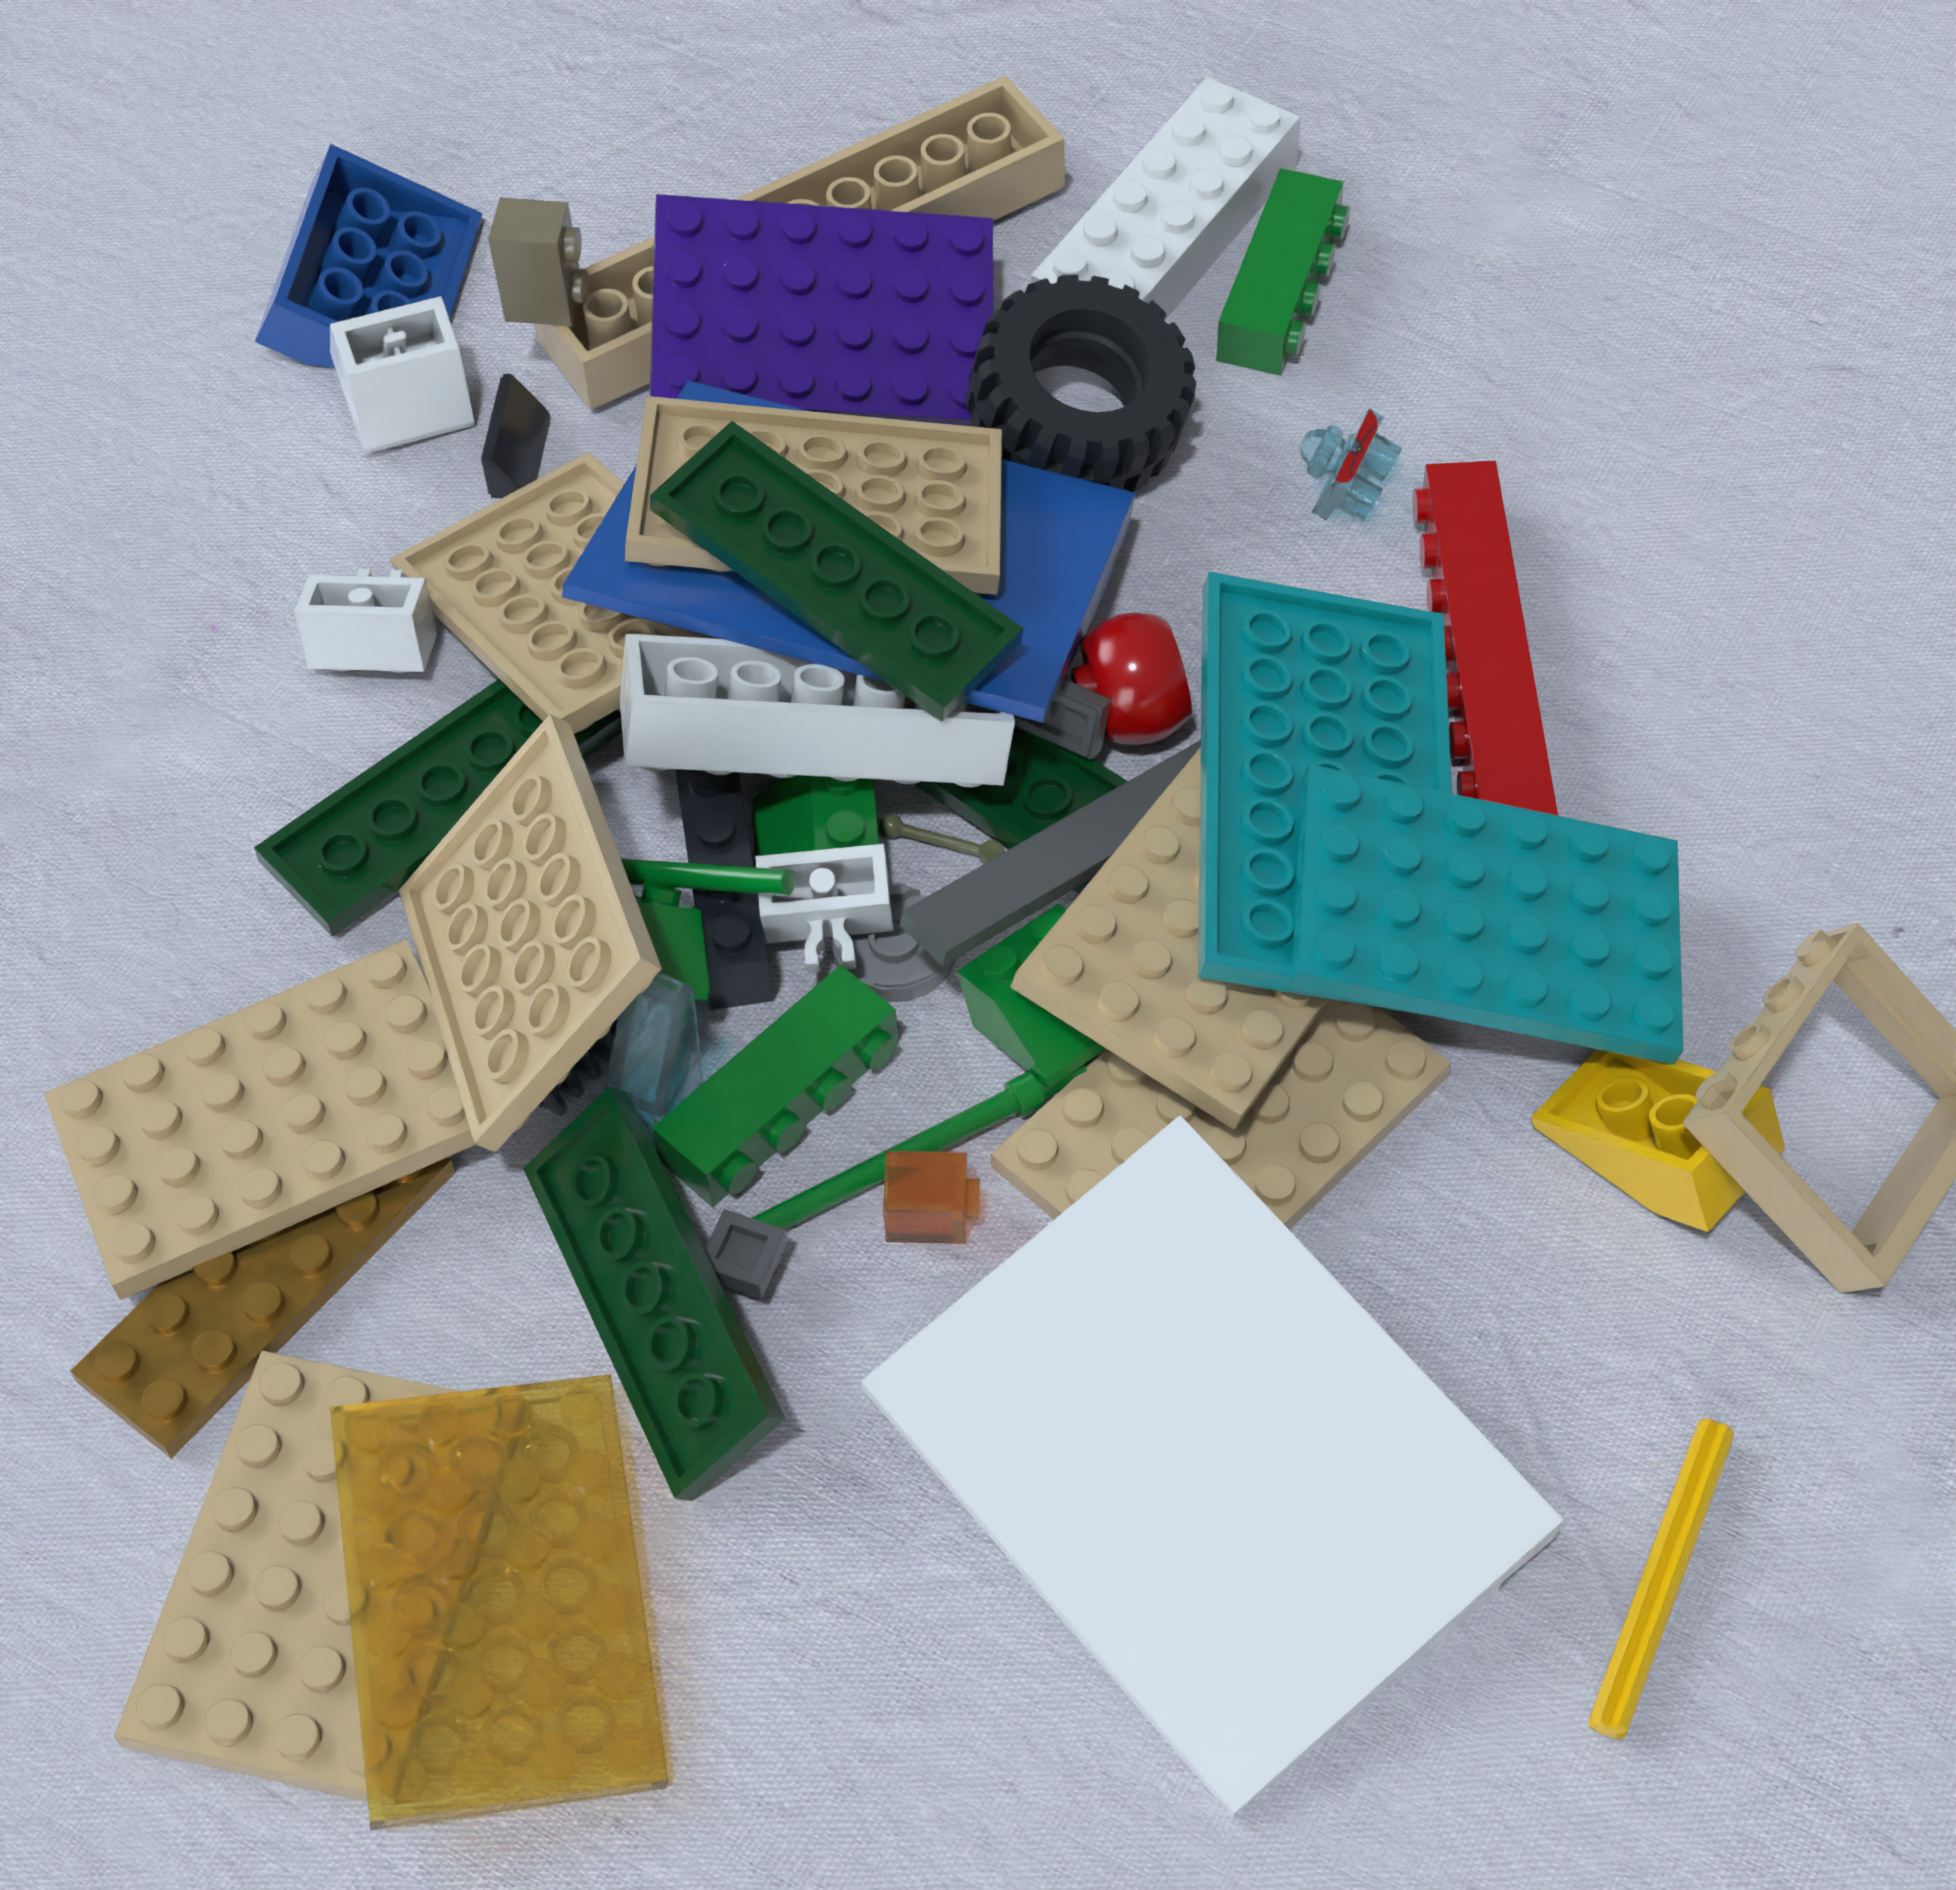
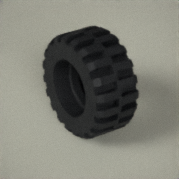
[966,274,1197,492]

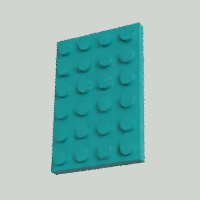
[1291,764,1684,1064]

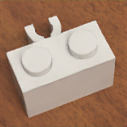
[294,569,437,673]
[755,844,893,973]

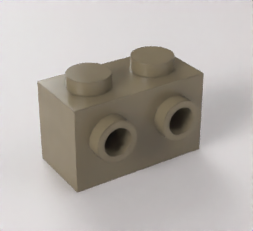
[488,197,589,326]

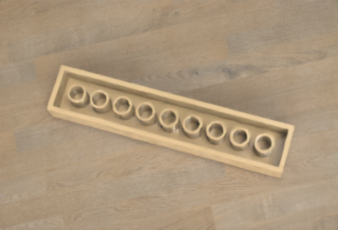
[535,75,1065,410]

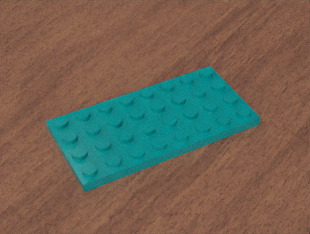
[1198,572,1452,1014]

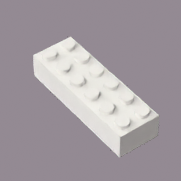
[1031,76,1301,320]
[619,634,1015,787]

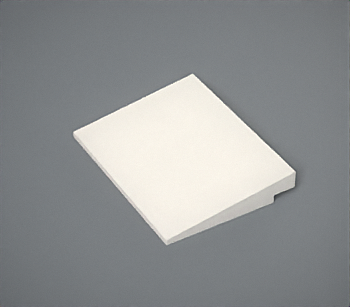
[861,1115,1564,1818]

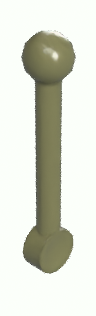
[880,815,1004,864]

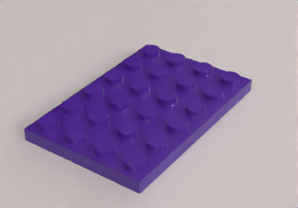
[650,194,994,426]

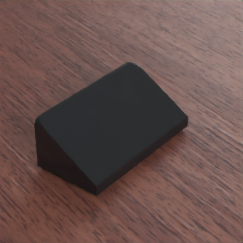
[481,373,551,498]

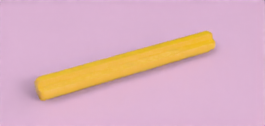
[1588,1418,1735,1740]

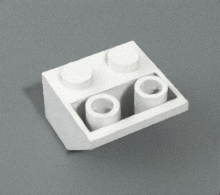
[330,296,475,454]

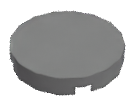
[832,885,956,1002]

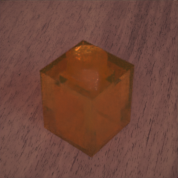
[883,1151,981,1244]

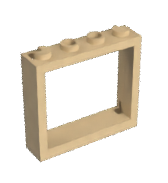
[1682,923,1956,1293]

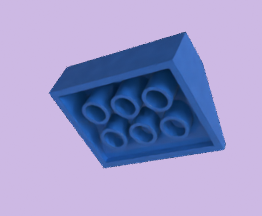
[254,144,483,368]

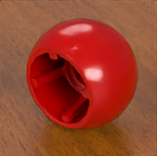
[1070,612,1192,746]

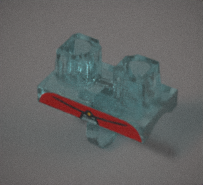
[1299,408,1402,521]

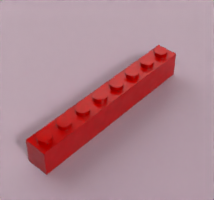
[1412,460,1558,816]

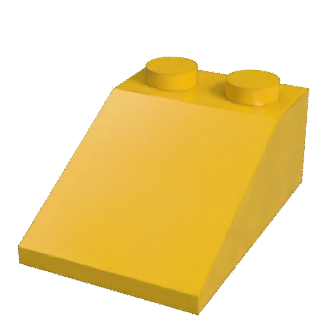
[1530,1049,1785,1232]

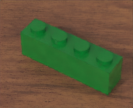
[1216,168,1350,376]
[652,964,899,1208]

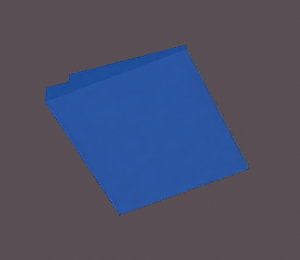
[562,381,1135,723]

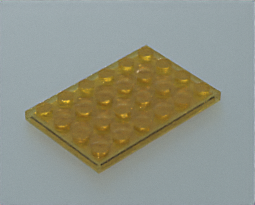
[330,1374,669,1831]

